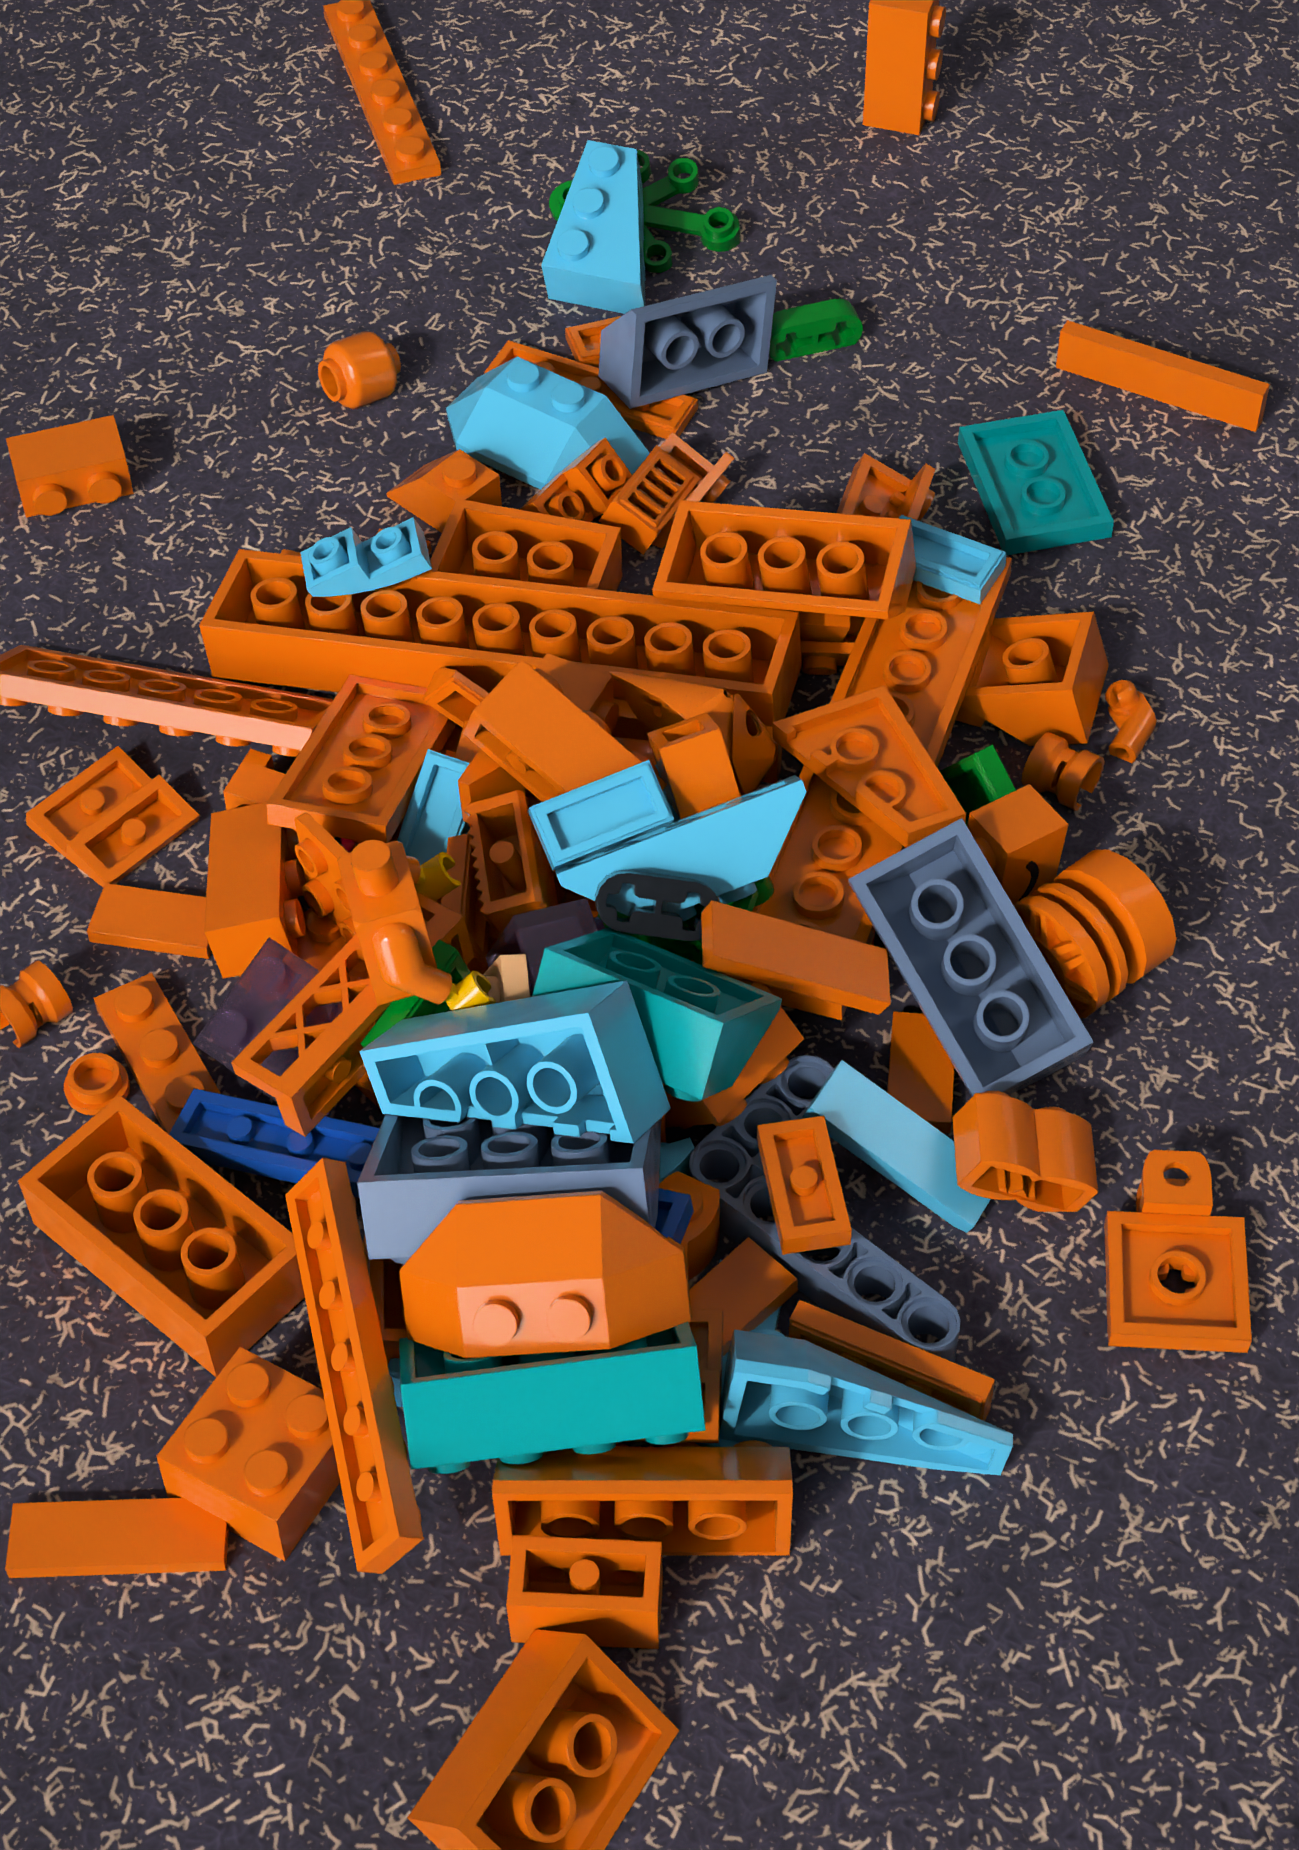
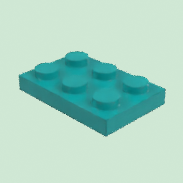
[958,410,1114,555]

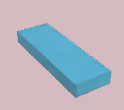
[802,1060,991,1233]

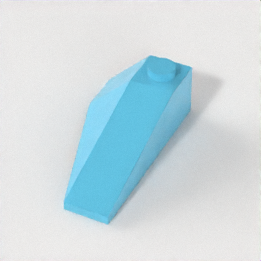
[719,1328,1013,1475]

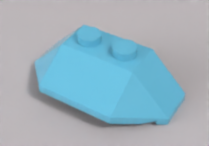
[446,356,650,490]
[555,775,807,921]

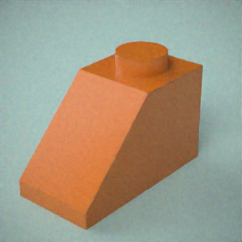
[387,449,502,533]

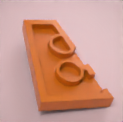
[772,685,966,848]

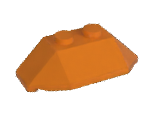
[399,1191,692,1358]

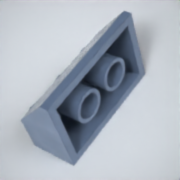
[598,275,777,409]

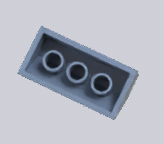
[848,818,1093,1097]

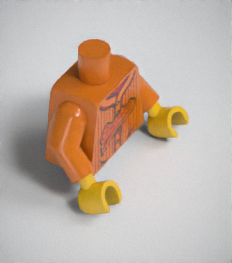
[337,840,496,1011]

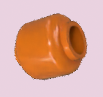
[318,331,401,409]

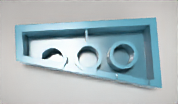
[359,980,671,1144]

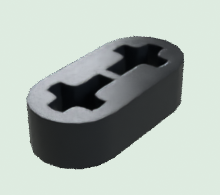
[595,870,719,941]

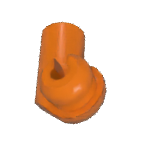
[1105,680,1157,763]

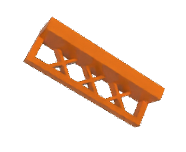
[231,891,474,1137]

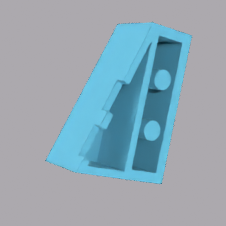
[541,140,646,314]

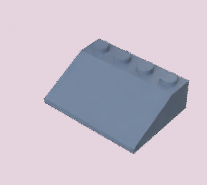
[357,1114,662,1264]

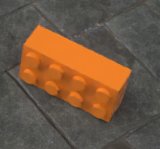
[18,1095,305,1377]

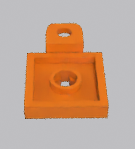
[1104,1150,1252,1353]

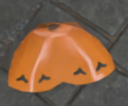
[608,671,776,796]

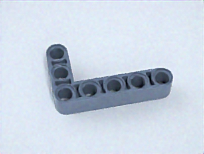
[689,1055,961,1362]

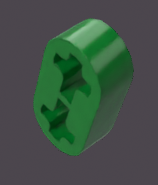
[769,298,863,362]

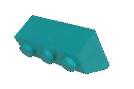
[532,927,782,1102]

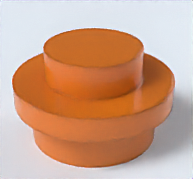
[64,1053,130,1115]

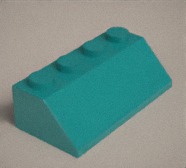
[399,1322,706,1474]

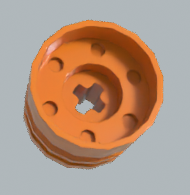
[1013,849,1177,1018]

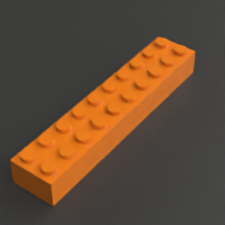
[199,549,802,726]

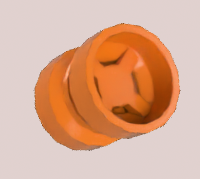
[1021,732,1104,811]
[0,961,73,1048]

